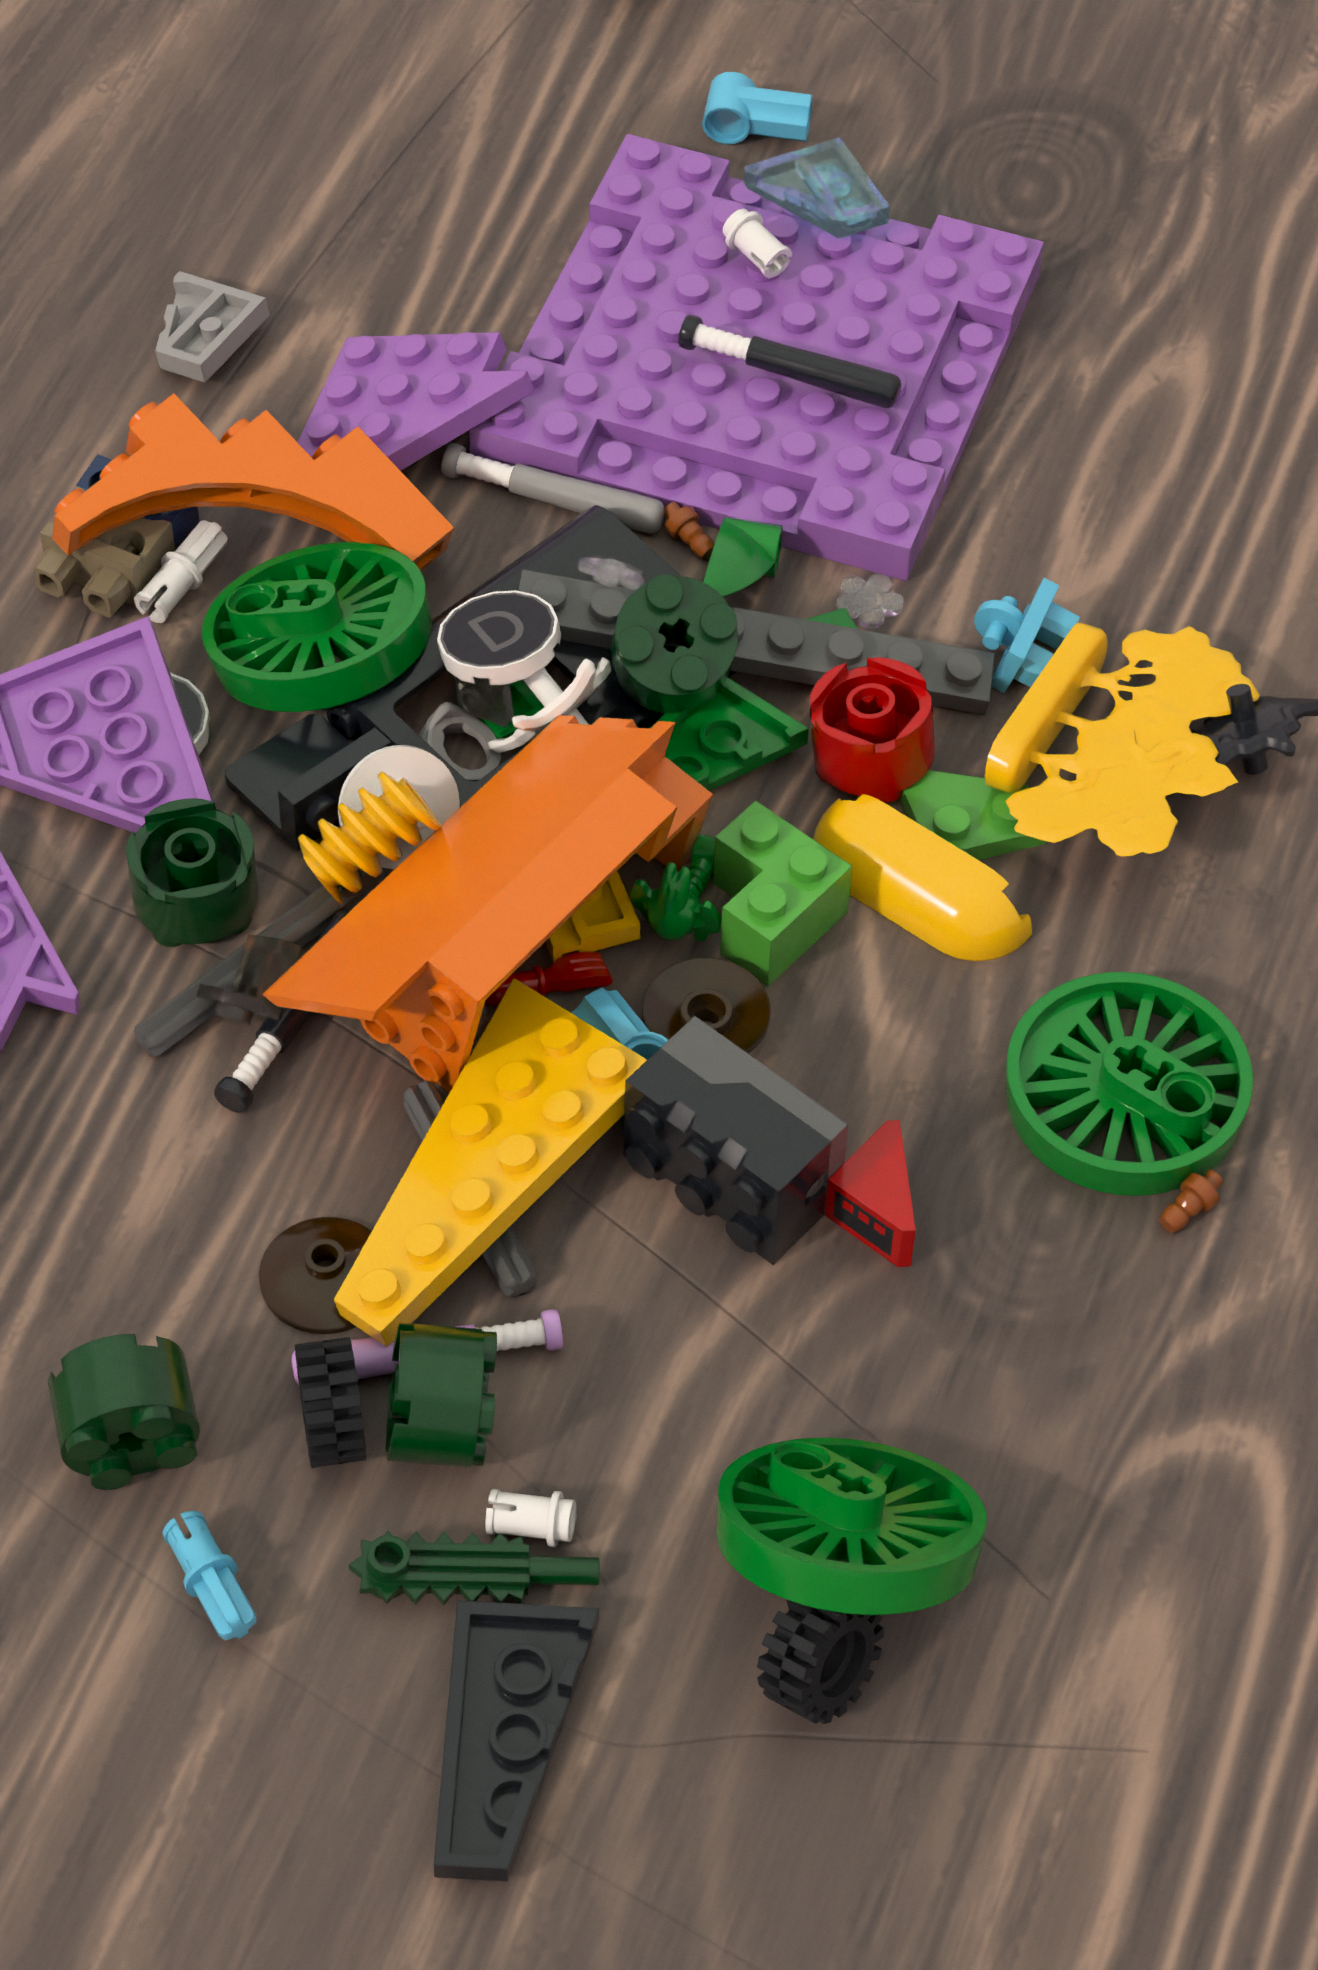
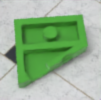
[899,770,1047,860]

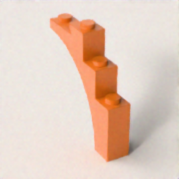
[52,393,454,571]

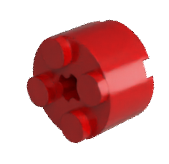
[810,657,935,803]

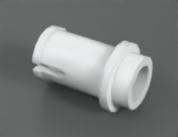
[722,209,792,278]
[485,1489,576,1547]

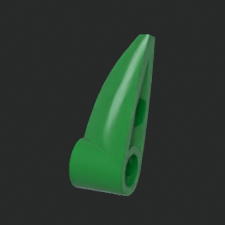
[703,517,783,598]

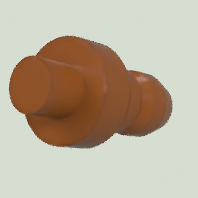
[664,502,715,560]
[1159,1169,1223,1233]

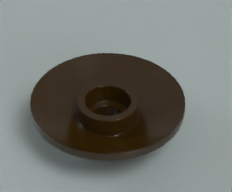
[642,958,771,1054]
[259,1217,372,1334]

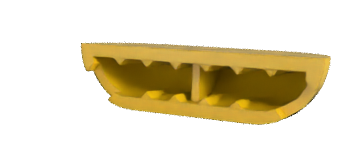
[813,794,1032,961]

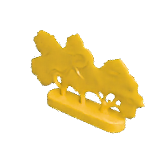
[985,622,1260,857]

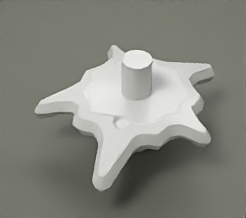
[488,658,612,753]

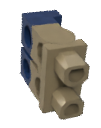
[34,454,200,618]

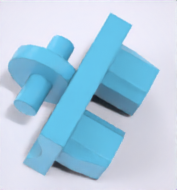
[974,578,1080,693]

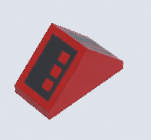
[825,1120,916,1267]

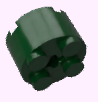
[611,574,738,714]
[126,798,258,947]
[386,1323,497,1467]
[48,1334,200,1490]

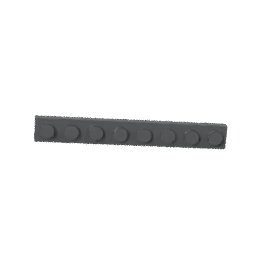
[518,569,995,715]

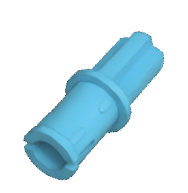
[162,1511,257,1640]

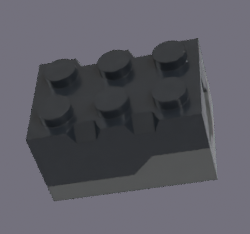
[623,1016,848,1265]

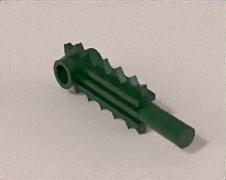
[349,1531,600,1606]

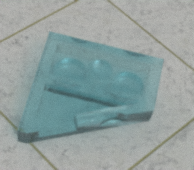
[744,137,890,239]

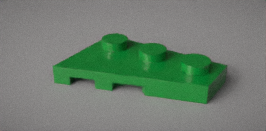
[650,678,809,791]

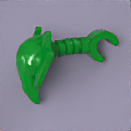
[630,834,722,941]

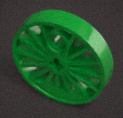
[202,542,432,712]
[1006,972,1253,1196]
[716,1438,987,1615]

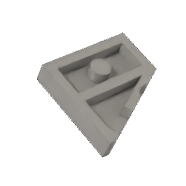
[155,271,270,383]

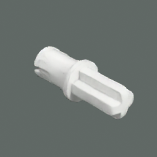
[134,520,228,623]

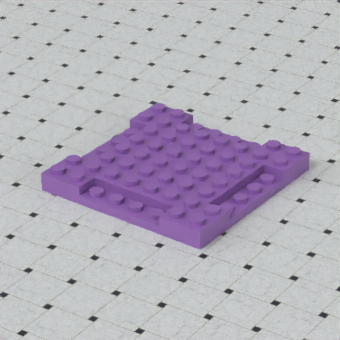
[469,134,1044,581]

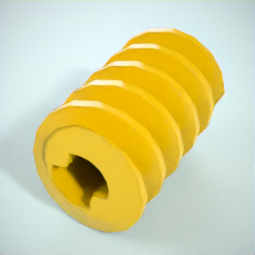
[298,771,441,905]

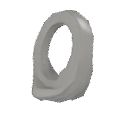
[419,702,501,781]

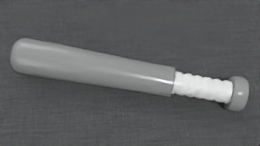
[441,443,665,534]

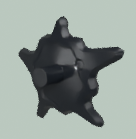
[1189,684,1318,775]

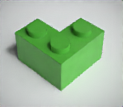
[713,800,852,987]

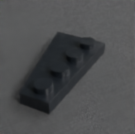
[434,1600,599,1882]

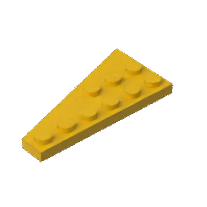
[334,978,647,1348]

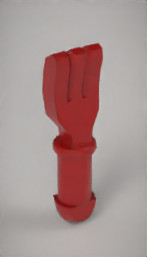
[485,952,613,1005]

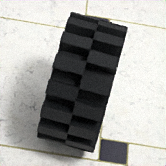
[295,1337,367,1468]
[757,1600,884,1724]

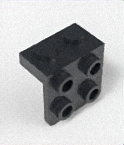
[225,714,391,852]

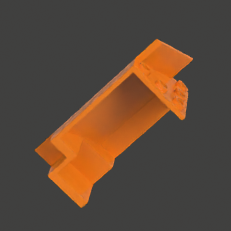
[262,715,713,1093]

